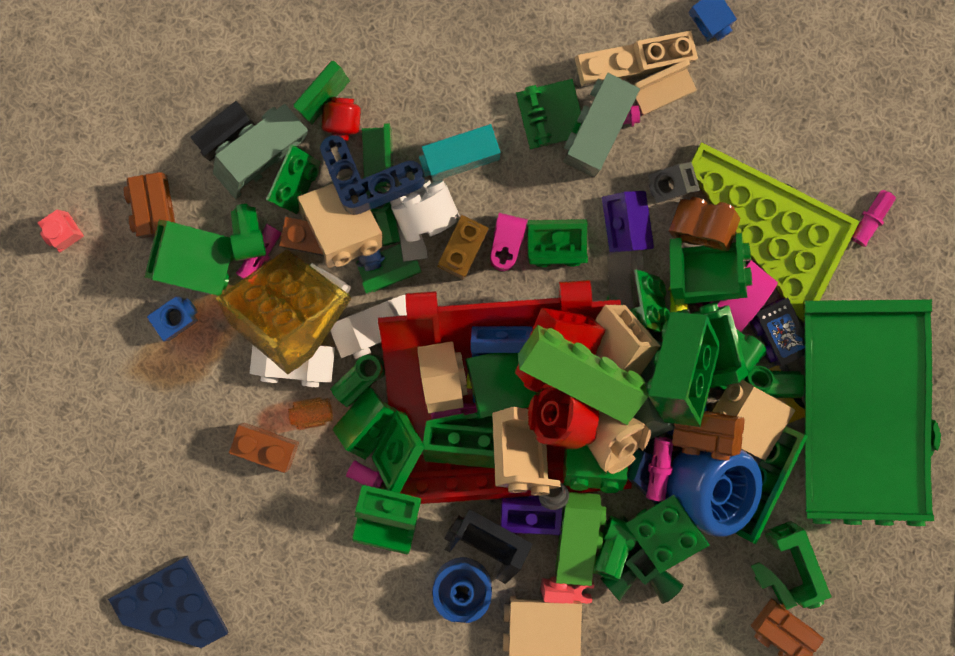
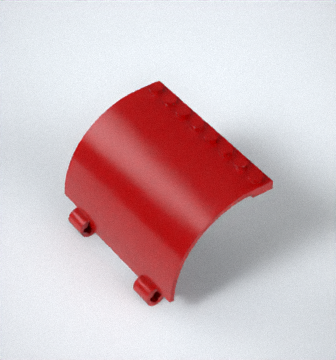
[378,280,632,504]

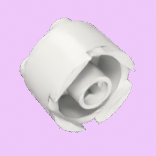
[390,179,460,242]

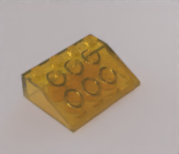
[215,249,351,375]

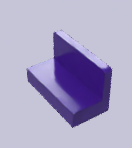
[602,191,654,255]

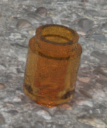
[288,396,333,431]

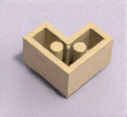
[417,341,468,413]

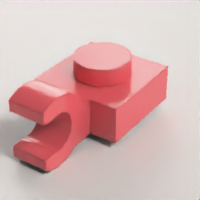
[540,576,595,604]

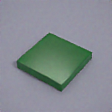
[293,61,350,125]
[465,353,537,419]
[372,410,425,493]

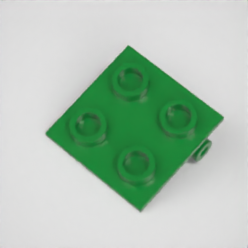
[516,78,581,150]
[266,144,321,214]
[629,269,670,333]
[626,495,709,574]

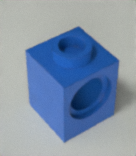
[688,0,737,42]
[147,296,198,341]

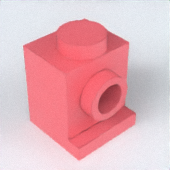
[38,209,84,252]

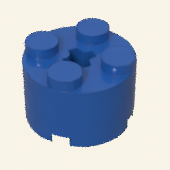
[432,557,492,623]

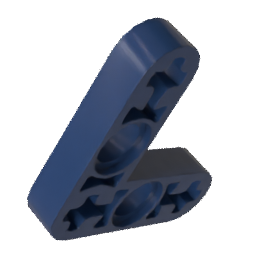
[320,135,425,215]

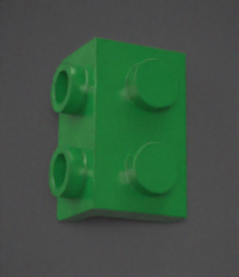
[528,219,588,267]

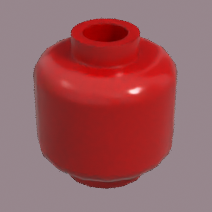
[321,97,361,140]

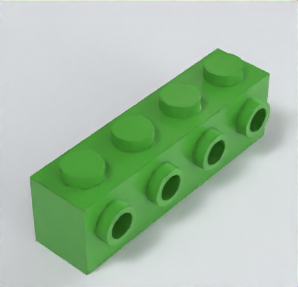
[518,325,649,425]

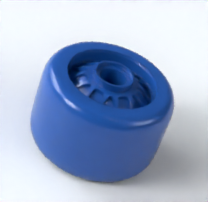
[666,450,762,537]

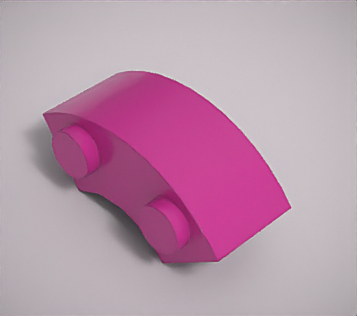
[706,261,778,332]

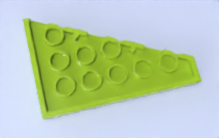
[691,142,860,323]

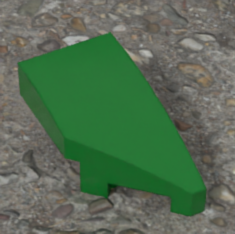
[751,562,797,610]

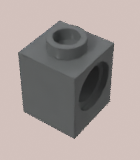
[648,162,700,203]

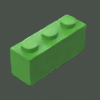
[555,492,606,586]

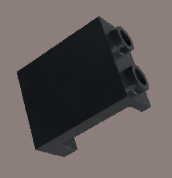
[444,509,533,584]

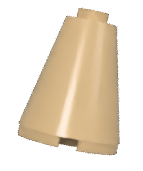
[587,411,651,474]

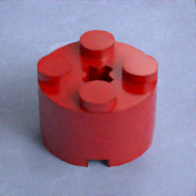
[528,384,599,449]

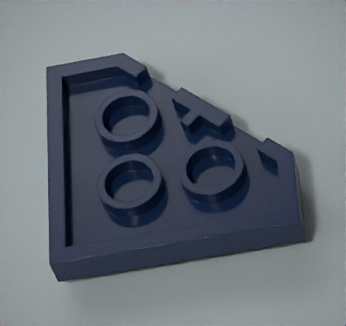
[108,556,229,648]

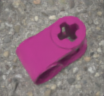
[490,213,527,271]

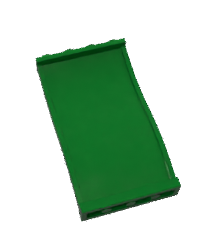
[804,299,934,526]

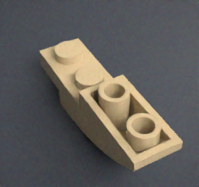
[575,31,698,87]

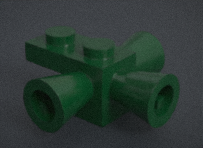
[600,515,684,604]

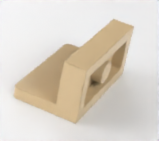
[634,59,697,116]

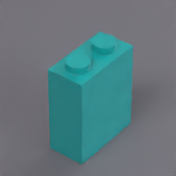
[419,124,501,182]

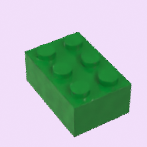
[647,312,721,427]

